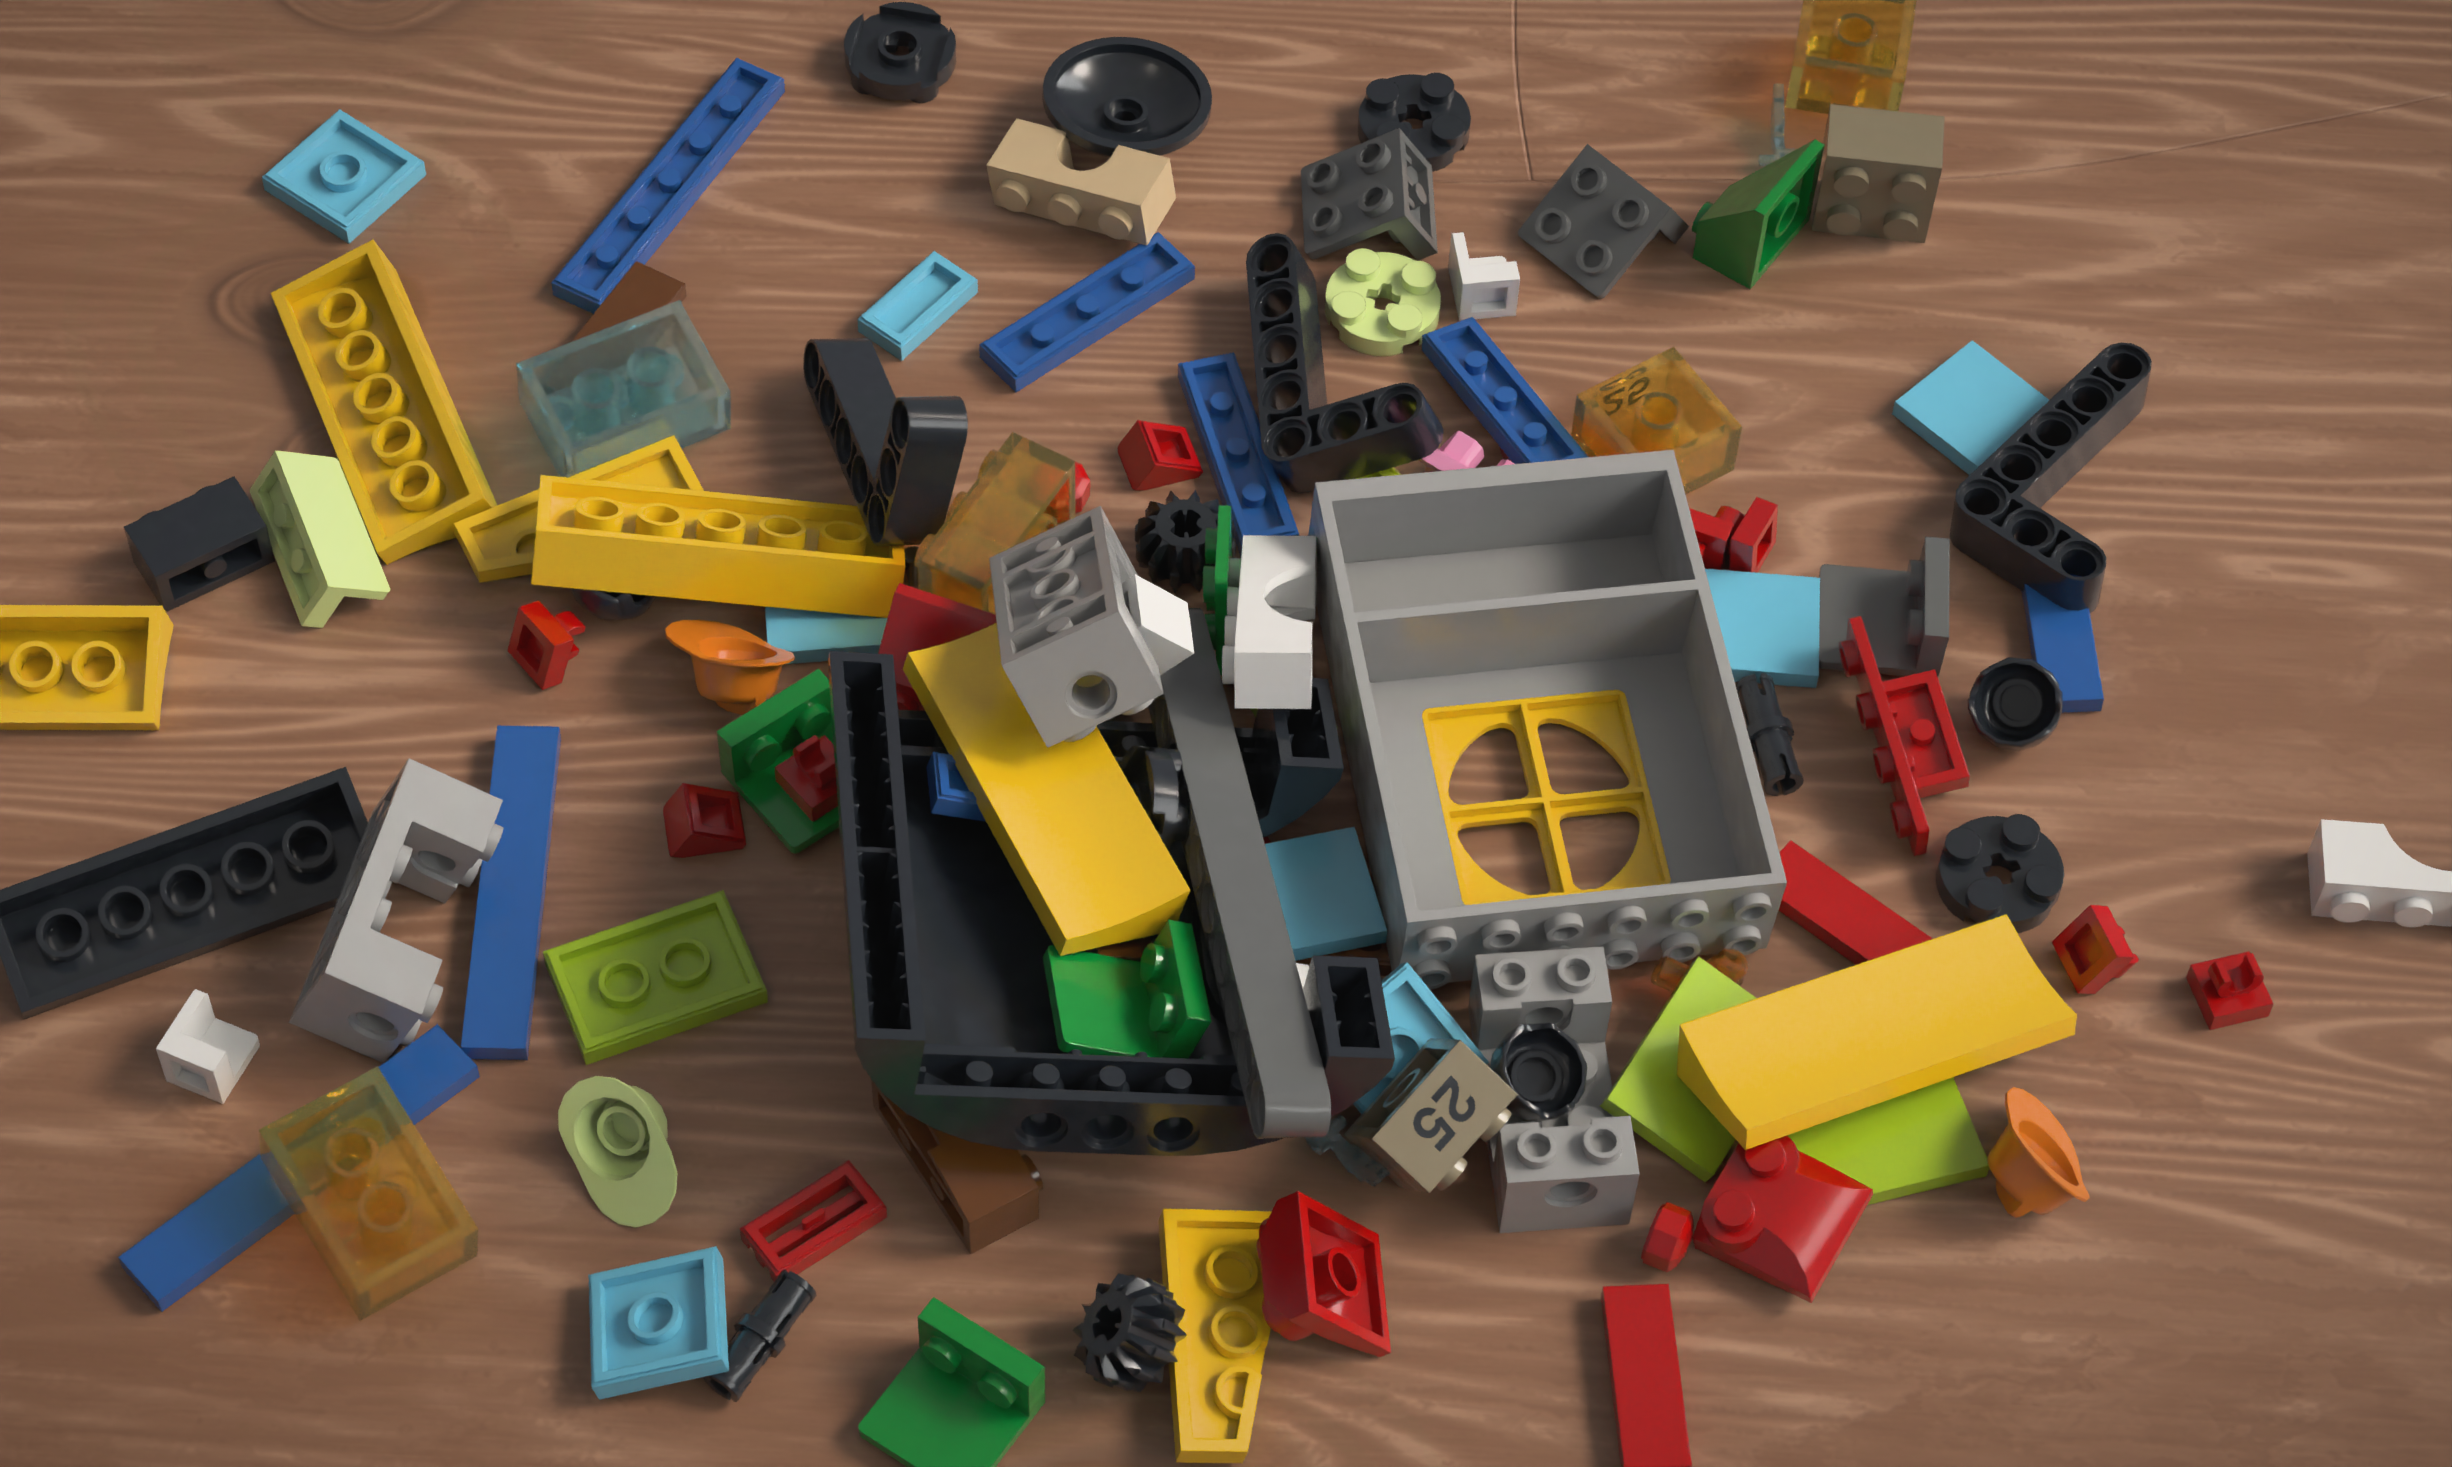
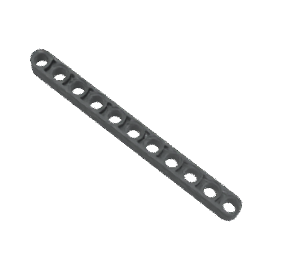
[1148,608,1331,1139]

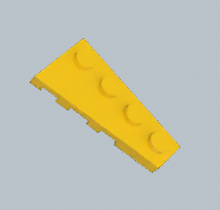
[454,435,704,583]
[1158,1208,1272,1464]

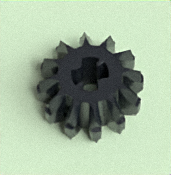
[1135,490,1236,593]
[1073,1273,1187,1392]

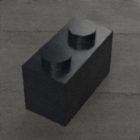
[124,476,275,612]

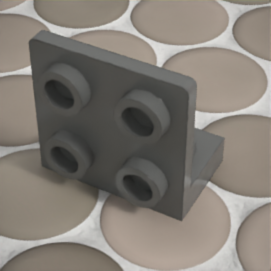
[1301,128,1438,261]
[1518,144,1689,299]
[1819,537,1950,677]

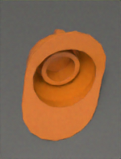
[665,619,795,715]
[1987,1087,2090,1218]

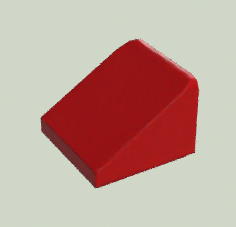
[1117,420,1203,491]
[663,783,746,858]

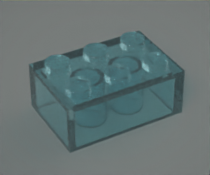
[516,300,731,478]

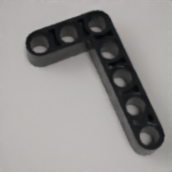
[1246,233,1444,493]
[803,338,968,546]
[1950,342,2152,613]

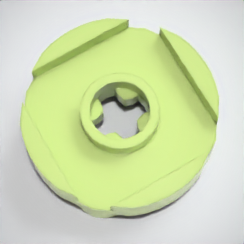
[1325,248,1441,356]

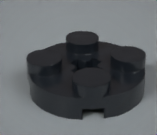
[844,2,956,103]
[1358,72,1471,172]
[1120,745,1189,852]
[1936,814,2064,933]

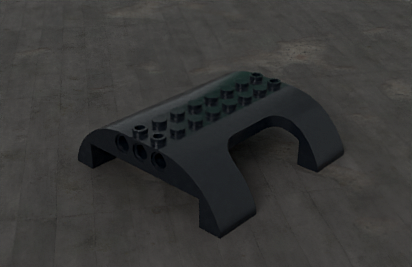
[828,651,1395,1156]

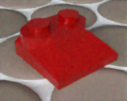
[1692,1136,1873,1303]
[1256,1191,1391,1357]

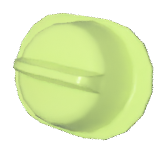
[558,1076,677,1227]

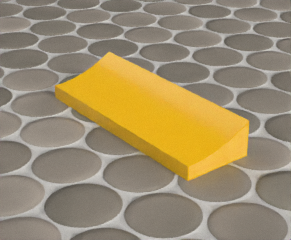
[271,239,498,565]
[531,475,905,618]
[0,605,174,730]
[903,623,1190,956]
[1677,914,2077,1150]

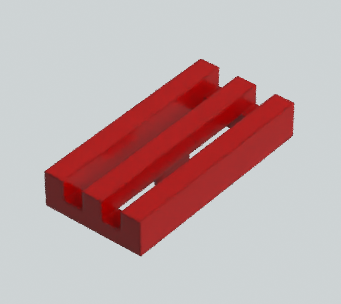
[740,1160,887,1281]

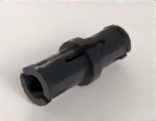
[1736,673,1804,796]
[703,1269,817,1402]

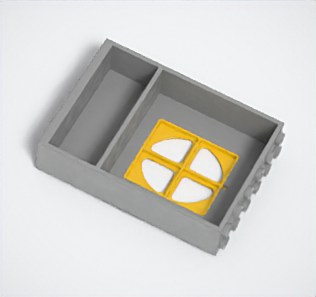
[1308,450,1787,989]

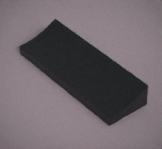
[0,767,368,1020]

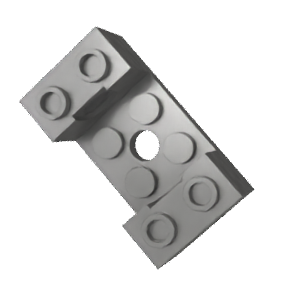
[989,505,1163,748]
[289,758,503,1063]
[1468,947,1640,1233]

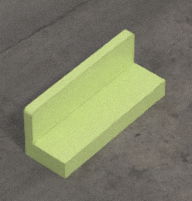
[249,450,390,628]

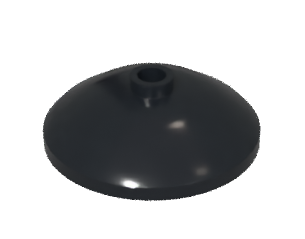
[1042,37,1212,157]

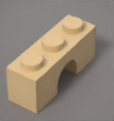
[986,118,1176,245]

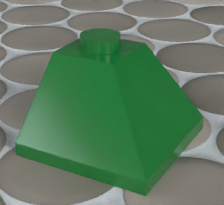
[1692,139,1825,289]

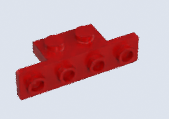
[1839,616,1970,856]

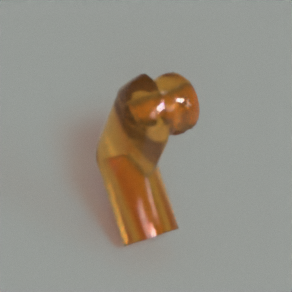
[1651,948,1748,992]

